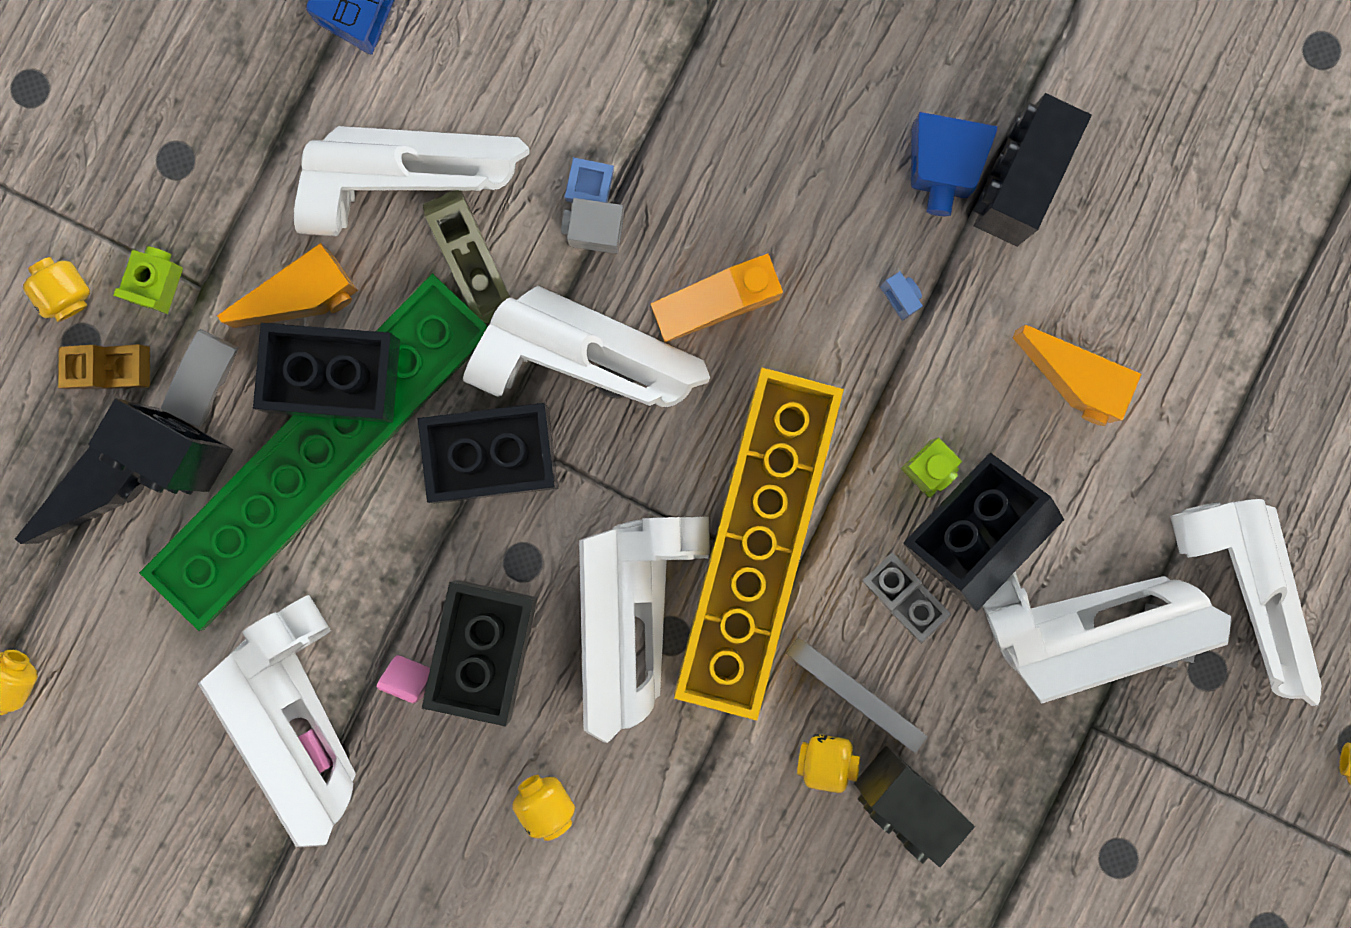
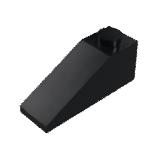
[15,446,144,544]

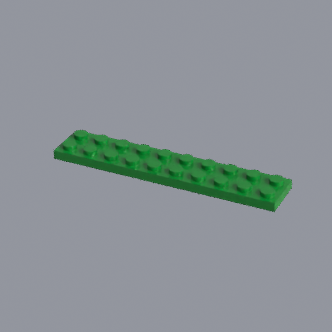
[139,273,488,631]

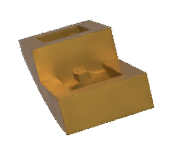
[58,344,150,389]

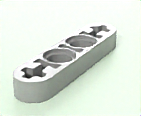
[786,637,928,753]

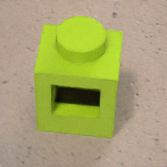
[113,246,183,314]
[900,437,962,498]

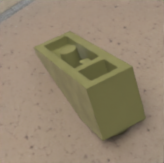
[423,190,511,324]

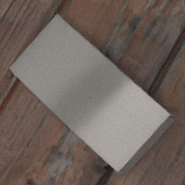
[161,329,239,427]
[862,552,951,644]

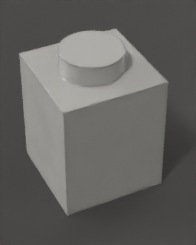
[561,198,624,254]

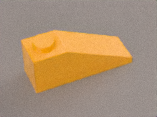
[217,243,358,328]
[650,253,783,343]
[1012,325,1142,426]

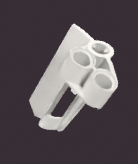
[294,126,529,236]
[463,286,710,407]
[1170,499,1322,706]
[579,517,710,743]
[983,571,1231,704]
[198,595,356,847]

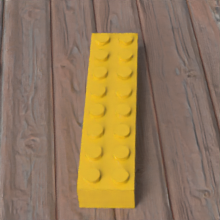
[674,367,844,721]

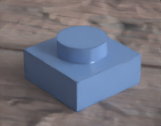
[565,157,614,203]
[880,271,923,321]

